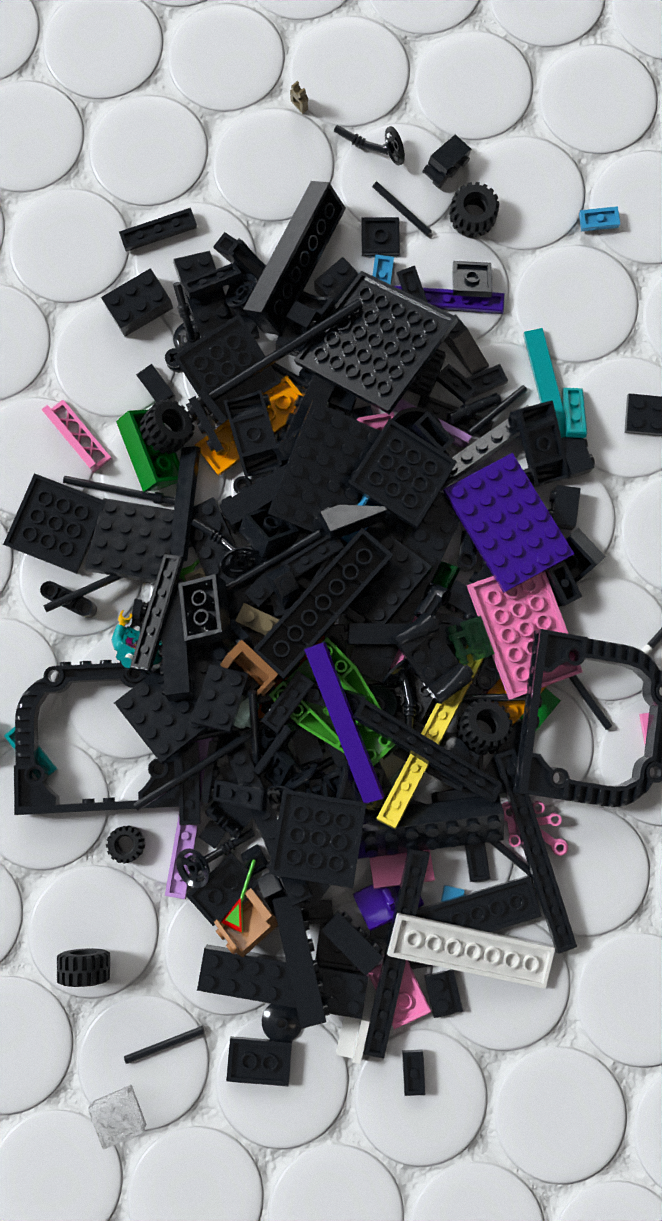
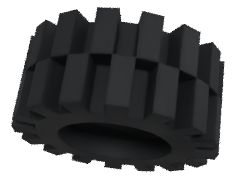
[106,825,145,864]

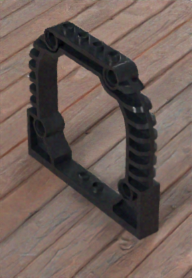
[513,629,662,807]
[14,660,179,815]

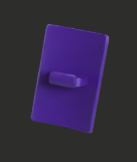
[353,884,424,931]

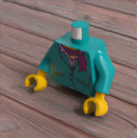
[111,610,163,668]

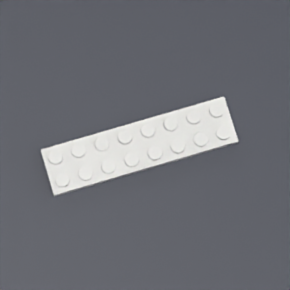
[387,913,555,989]

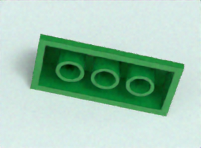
[116,409,180,492]

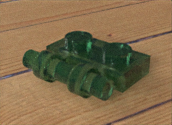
[448,616,494,665]

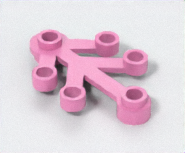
[502,801,568,856]

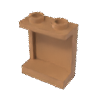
[220,640,278,697]
[214,888,278,958]

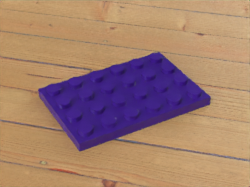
[443,453,574,593]

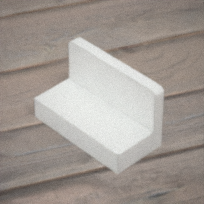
[336,1016,370,1064]

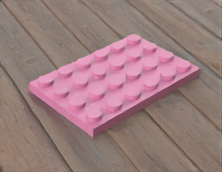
[467,571,583,700]

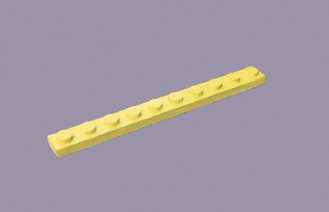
[377,645,487,829]

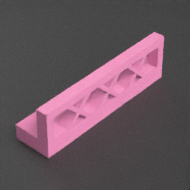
[41,400,112,473]

